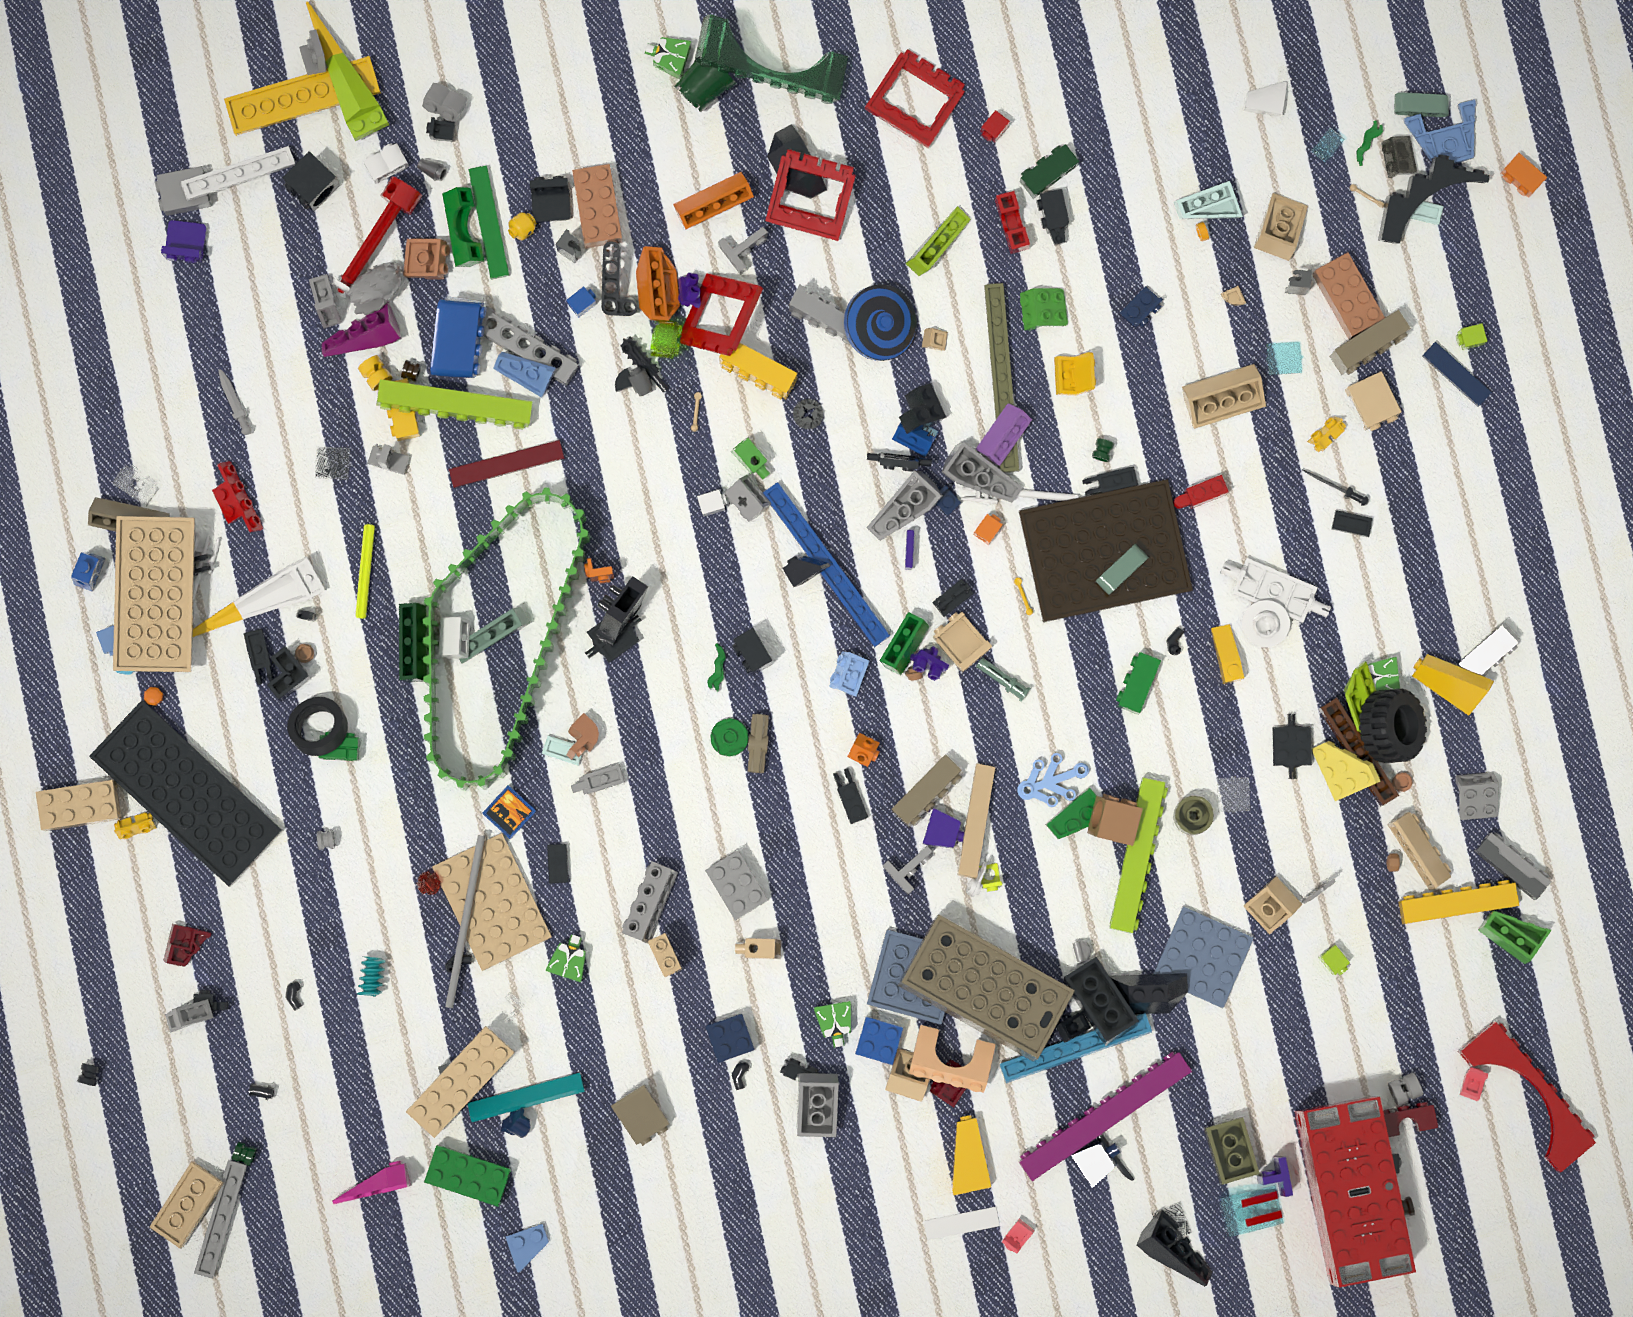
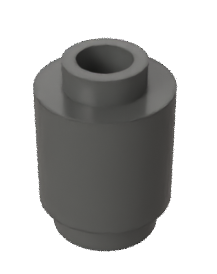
[628,367,653,397]

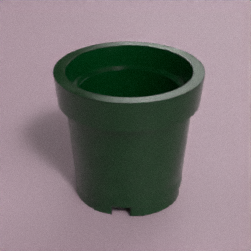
[674,49,737,112]

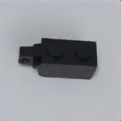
[1036,189,1069,246]

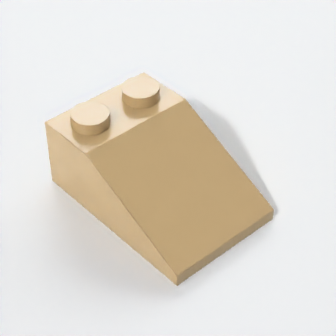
[1254,193,1308,261]

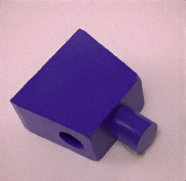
[922,808,964,849]

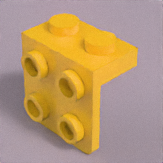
[1054,352,1096,396]

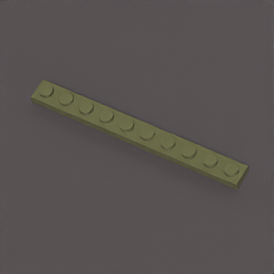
[984,283,1020,473]

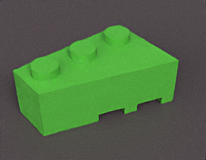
[1478,911,1552,964]

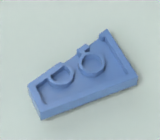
[493,352,556,398]

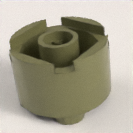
[1173,796,1214,836]

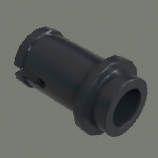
[249,1083,275,1101]

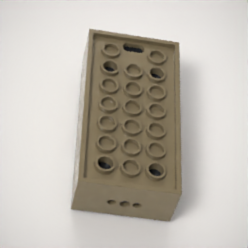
[897,914,1075,1061]

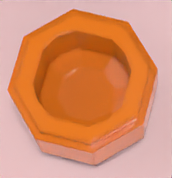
[144,687,163,706]

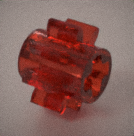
[416,871,442,895]

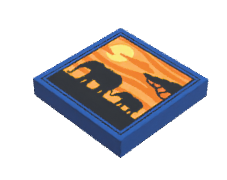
[482,785,536,840]

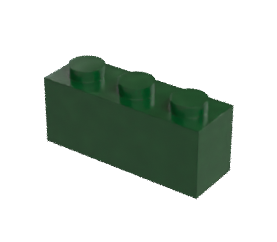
[1019,144,1080,199]

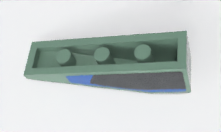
[459,607,530,664]

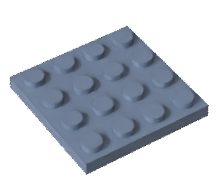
[1153,906,1254,1009]
[867,930,945,1025]

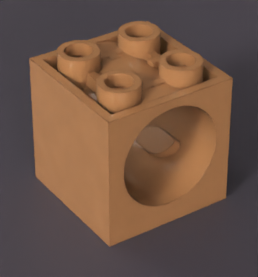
[1087,794,1143,846]

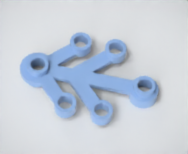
[1017,753,1089,808]

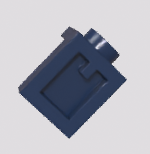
[936,485,961,517]

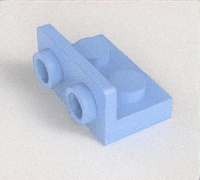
[829,652,869,696]

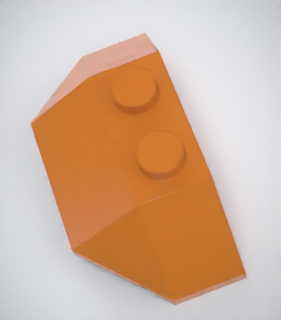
[636,246,680,321]

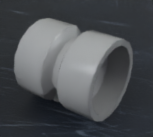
[1388,1072,1423,1106]

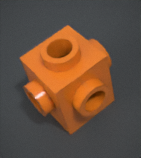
[847,733,880,767]

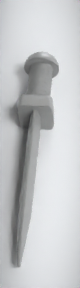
[219,369,252,435]

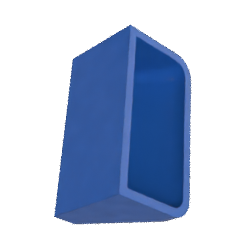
[430,296,487,378]

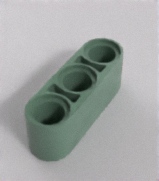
[1394,93,1449,117]
[1096,544,1149,595]

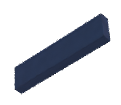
[1422,341,1492,407]

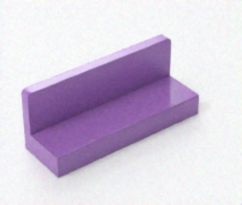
[976,404,1032,466]

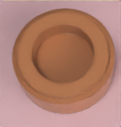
[1392,773,1412,792]

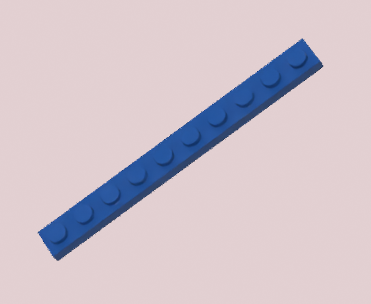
[763,482,890,648]

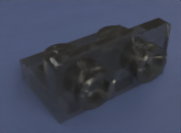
[1381,136,1417,178]

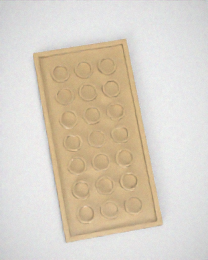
[113,516,195,672]

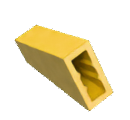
[1412,654,1494,716]
[952,1115,991,1195]

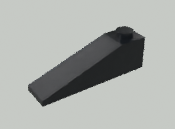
[1136,1210,1212,1287]

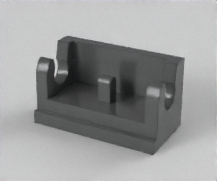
[555,229,581,264]
[1285,269,1312,295]

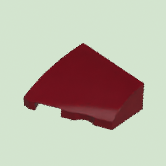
[163,923,211,967]

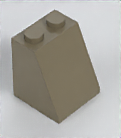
[611,1084,670,1146]

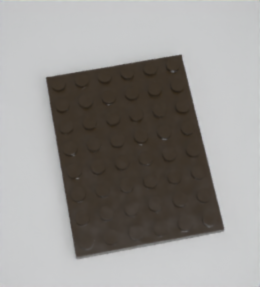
[1018,479,1193,623]

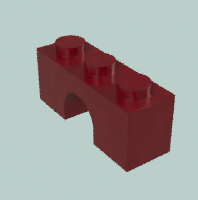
[1383,1102,1438,1137]

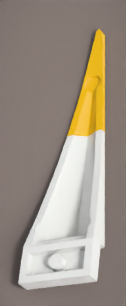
[192,556,325,637]

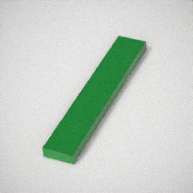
[468,165,509,280]

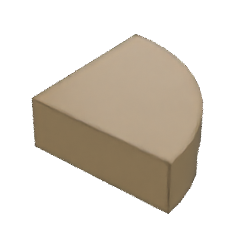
[1220,286,1246,306]

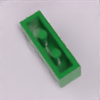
[879,612,930,676]
[1116,652,1161,715]

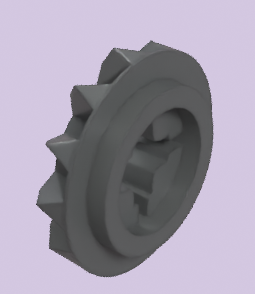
[793,399,823,429]

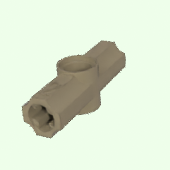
[748,714,769,773]

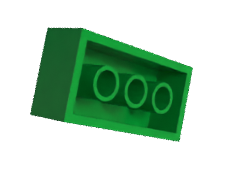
[424,1145,512,1207]

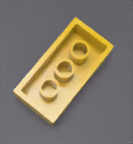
[719,343,797,400]

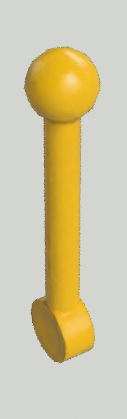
[1014,578,1033,615]

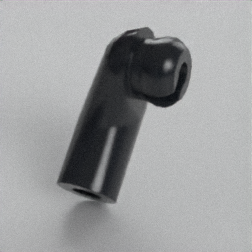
[1166,627,1184,656]
[445,954,472,973]
[285,981,302,1011]
[731,1062,750,1091]

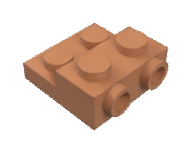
[403,239,450,279]

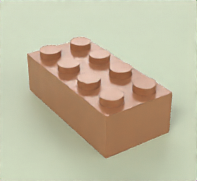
[572,164,623,248]
[1312,253,1385,340]

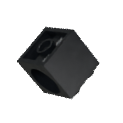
[282,151,340,212]

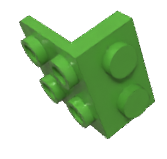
[1020,288,1068,331]

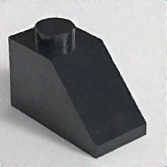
[782,556,830,588]

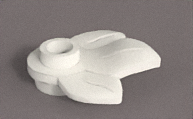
[966,863,986,897]

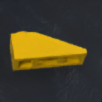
[1211,624,1244,684]

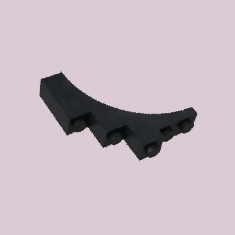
[1378,154,1490,244]

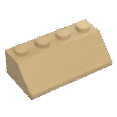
[1182,364,1266,429]
[1388,811,1451,890]

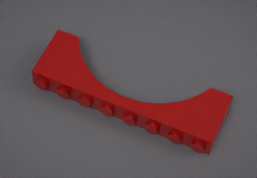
[1457,1022,1596,1173]

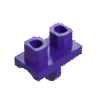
[678,272,701,308]
[910,646,949,681]

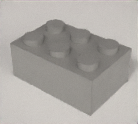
[705,851,768,921]
[796,1073,839,1137]

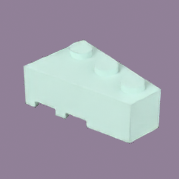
[1173,181,1243,220]

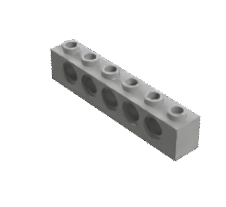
[482,306,579,386]

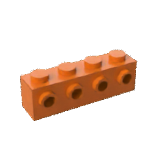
[673,172,754,230]

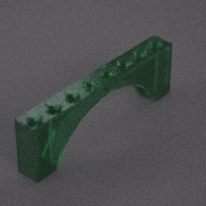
[694,14,848,104]

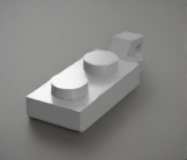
[571,764,625,795]

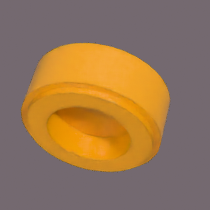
[1196,222,1209,242]

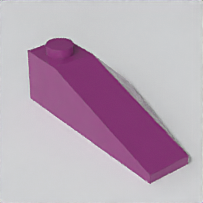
[322,301,400,357]

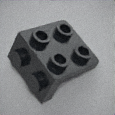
[529,176,571,222]

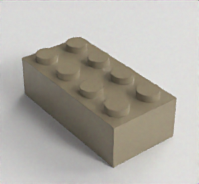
[1329,309,1411,375]

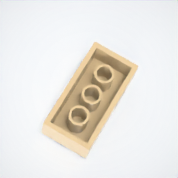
[36,780,122,831]

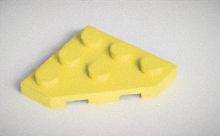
[1312,741,1380,801]

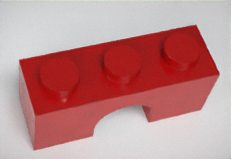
[995,191,1030,254]

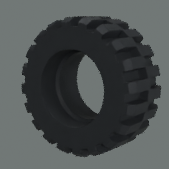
[1359,688,1427,763]

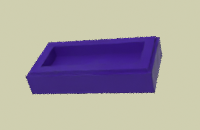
[904,530,914,570]

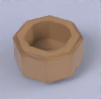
[1386,854,1400,872]

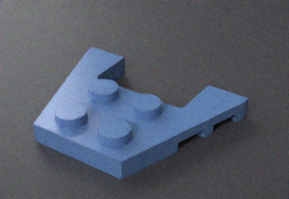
[1403,99,1476,164]

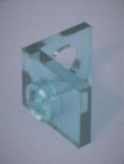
[1311,128,1345,162]

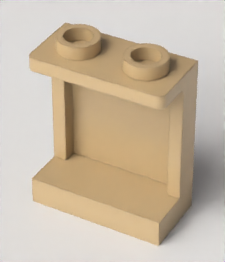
[1345,371,1401,431]
[933,612,992,673]
[648,933,683,977]

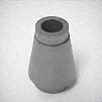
[417,158,447,181]

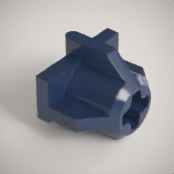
[501,1108,531,1138]

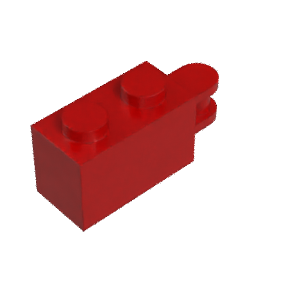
[1174,475,1229,509]

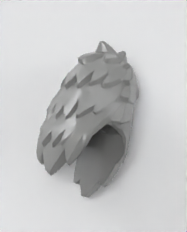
[349,262,402,315]

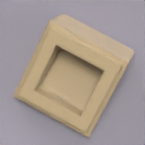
[922,328,948,351]

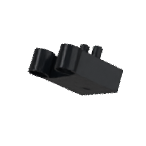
[596,576,649,646]

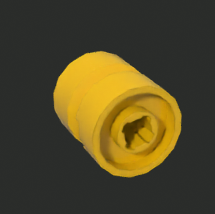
[358,355,393,391]

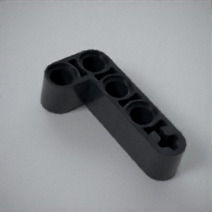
[601,239,639,316]

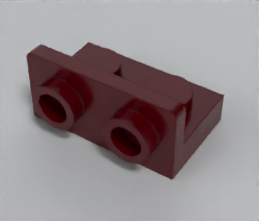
[929,1059,966,1108]

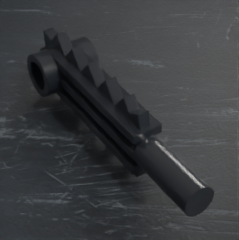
[620,336,669,393]

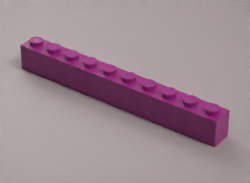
[1018,1051,1192,1182]

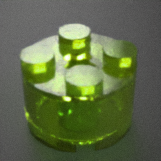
[650,320,682,359]

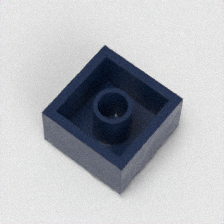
[705,1014,755,1063]

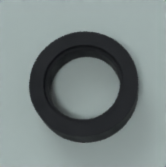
[287,697,348,756]

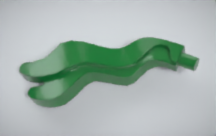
[1356,120,1383,166]
[707,643,726,692]

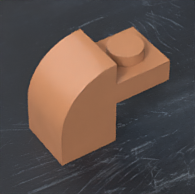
[566,713,599,760]

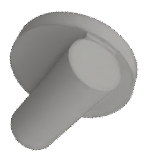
[1072,940,1091,962]

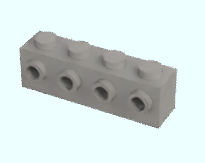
[622,861,678,944]

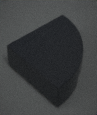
[615,368,632,393]
[296,610,316,622]

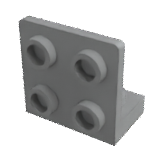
[1456,772,1499,820]

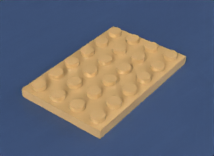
[432,833,552,971]

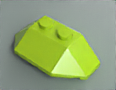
[1344,661,1376,732]

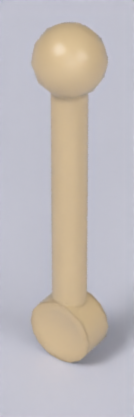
[1350,184,1385,208]
[691,392,702,432]

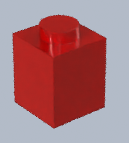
[980,110,1010,143]

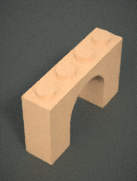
[909,1025,996,1093]

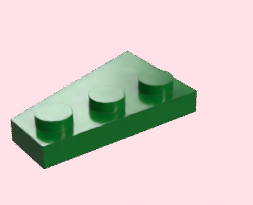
[1045,787,1097,840]

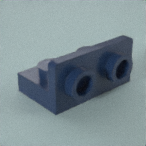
[1119,286,1163,329]

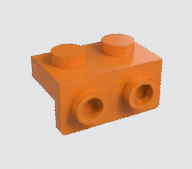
[584,558,614,584]

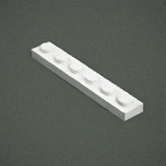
[181,146,295,201]

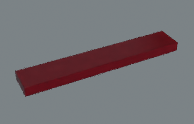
[449,440,564,488]

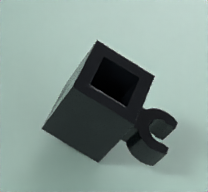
[193,990,229,1018]

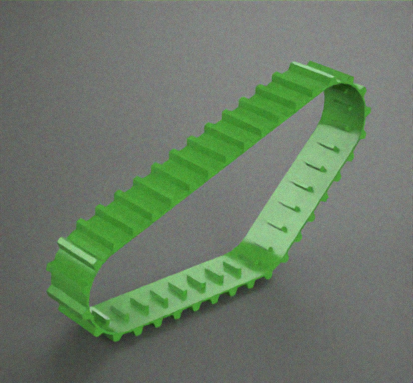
[423,487,590,791]

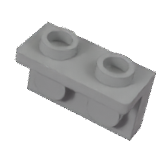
[299,29,326,75]

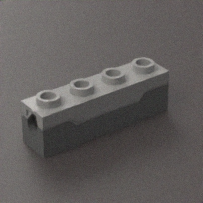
[1474,832,1552,900]

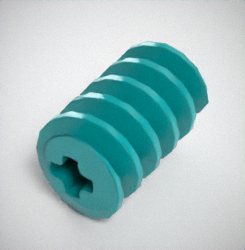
[357,956,386,997]

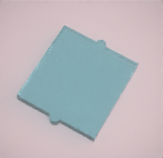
[1266,342,1303,375]

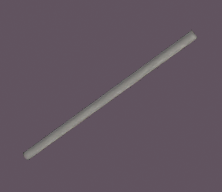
[445,835,485,1008]

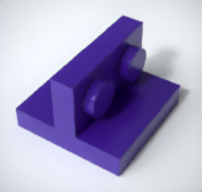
[1257,1156,1293,1197]

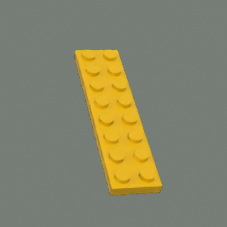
[224,56,381,136]

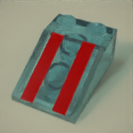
[1218,1185,1284,1237]

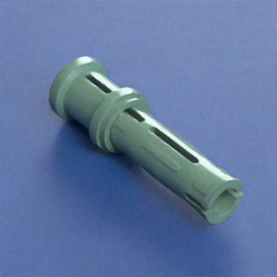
[976,657,1031,702]

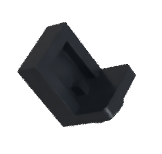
[426,117,455,142]

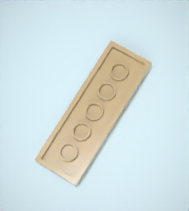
[406,1026,515,1138]

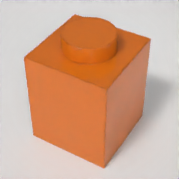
[973,514,1003,546]

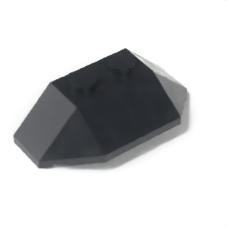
[767,124,827,199]
[1110,973,1188,1014]

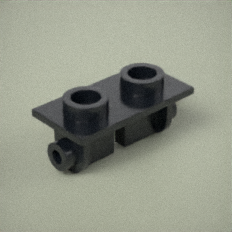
[932,579,974,617]
[780,1058,819,1080]

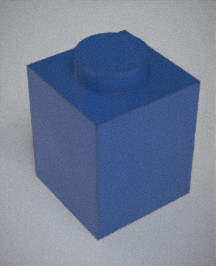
[566,286,597,318]

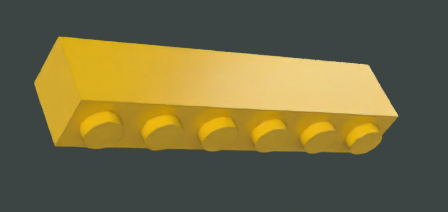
[1398,880,1519,924]

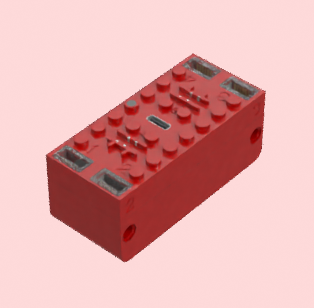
[1295,1096,1416,1288]

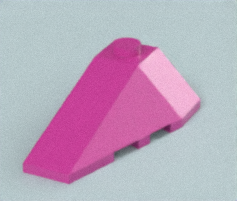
[332,1161,411,1204]

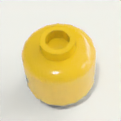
[508,212,537,241]

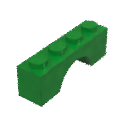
[442,187,484,267]

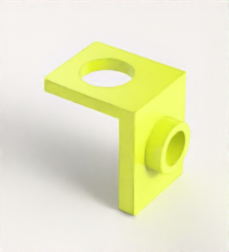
[979,863,1002,892]

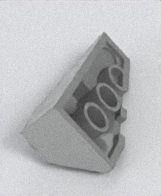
[942,442,1023,503]

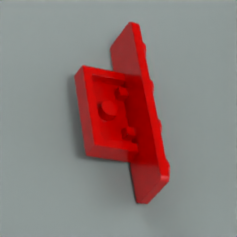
[212,461,263,532]

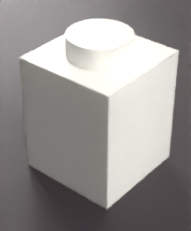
[697,490,727,517]

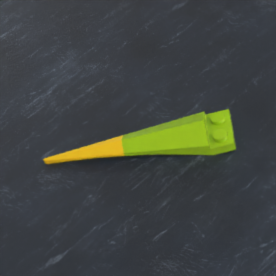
[306,1,389,142]

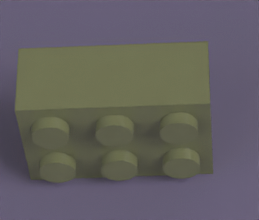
[1204,1117,1260,1185]

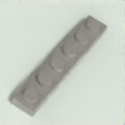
[194,1160,248,1279]

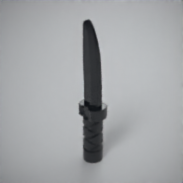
[1097,1134,1134,1181]

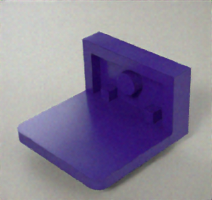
[161,220,207,263]

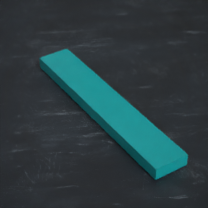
[467,1073,585,1122]

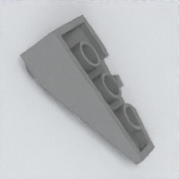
[866,470,943,541]

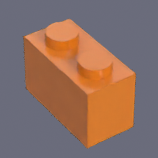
[1501,153,1547,198]

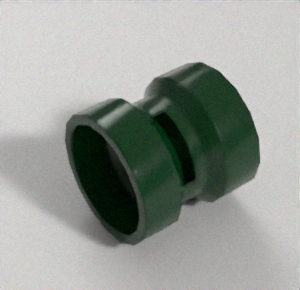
[1091,438,1115,462]
[232,1141,257,1166]

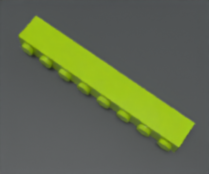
[376,379,532,430]
[1109,778,1168,934]

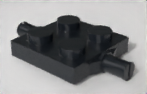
[867,452,932,472]
[585,614,642,664]
[1272,714,1312,779]

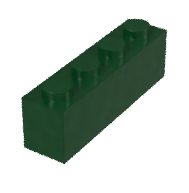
[399,602,427,683]

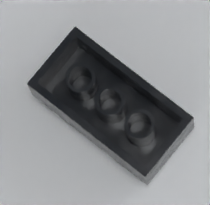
[1063,957,1139,1046]

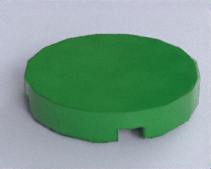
[710,718,749,757]

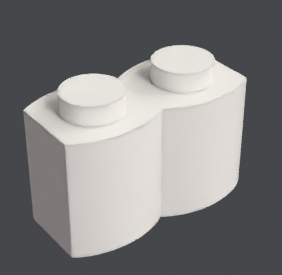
[363,143,409,184]

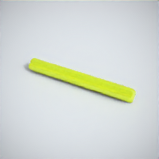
[355,524,375,619]

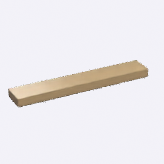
[957,763,995,879]

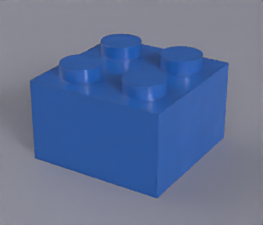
[855,1017,903,1065]

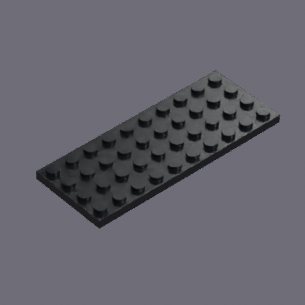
[89,700,283,887]

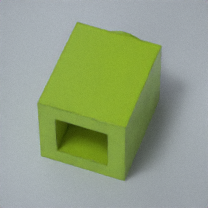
[1456,323,1487,350]
[1318,945,1350,976]

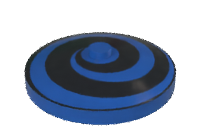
[844,284,917,361]

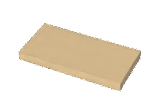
[150,1161,224,1249]

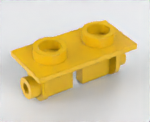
[1307,416,1346,453]
[114,812,157,840]

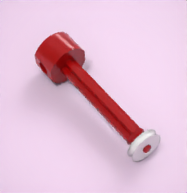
[329,176,423,297]

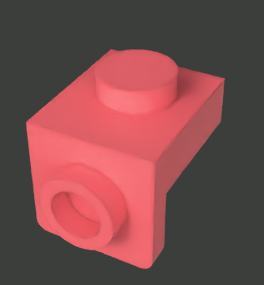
[1459,1067,1488,1102]
[1002,1218,1035,1254]

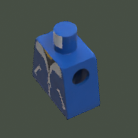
[71,551,106,592]

